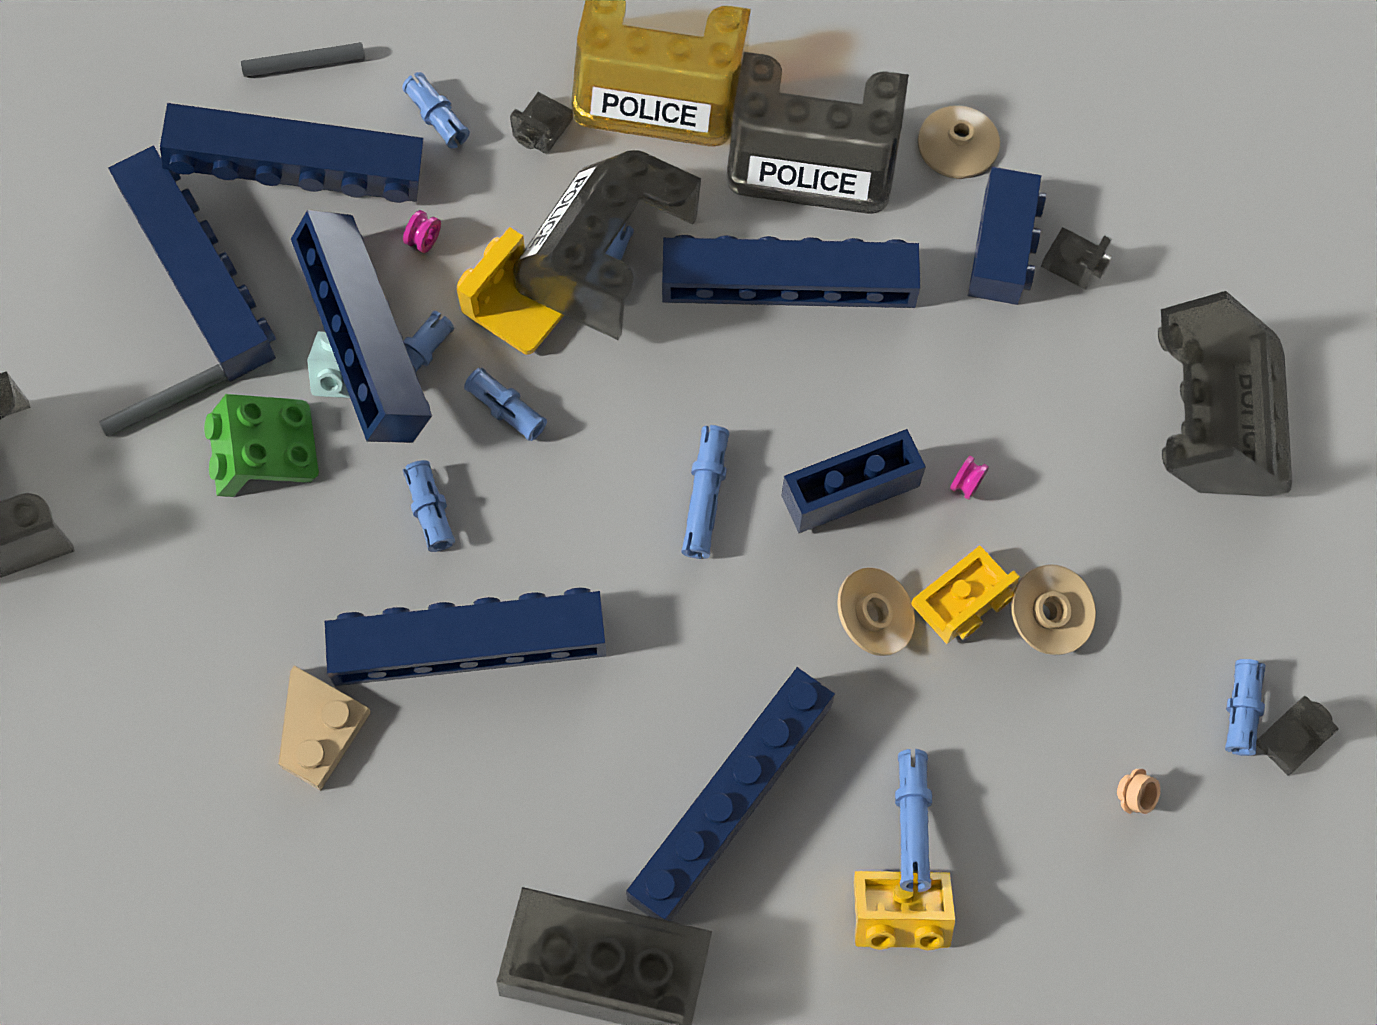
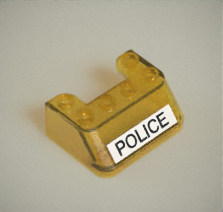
[571,0,751,147]

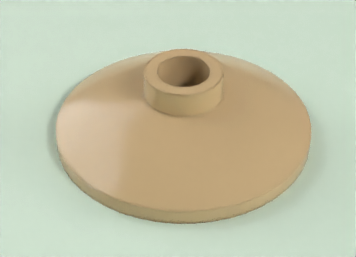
[918,106,1000,179]
[1011,564,1096,655]
[837,567,915,656]

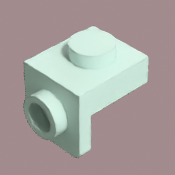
[307,331,350,398]

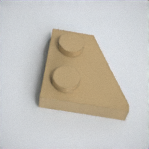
[278,665,371,791]

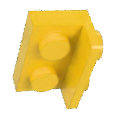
[853,871,955,950]

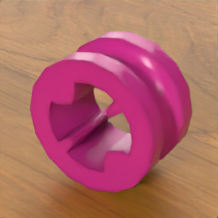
[403,210,441,253]
[950,455,989,500]

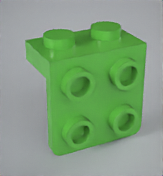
[204,394,319,497]

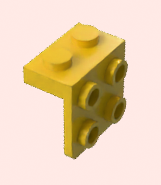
[457,227,577,355]

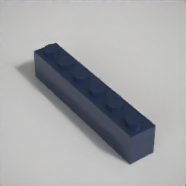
[160,103,424,203]
[108,145,276,382]
[291,210,432,443]
[662,235,920,308]
[324,587,607,686]
[626,667,835,929]

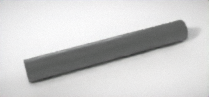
[241,42,365,77]
[99,364,227,437]

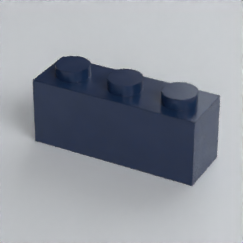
[968,167,1046,305]
[781,429,926,533]

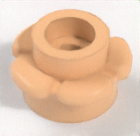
[1117,768,1160,814]

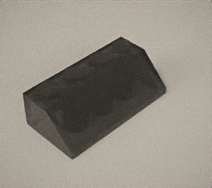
[496,887,712,1025]

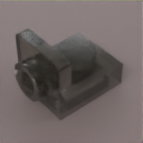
[510,92,573,154]
[1041,227,1113,290]
[1256,696,1339,776]

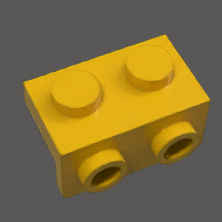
[911,545,1020,644]

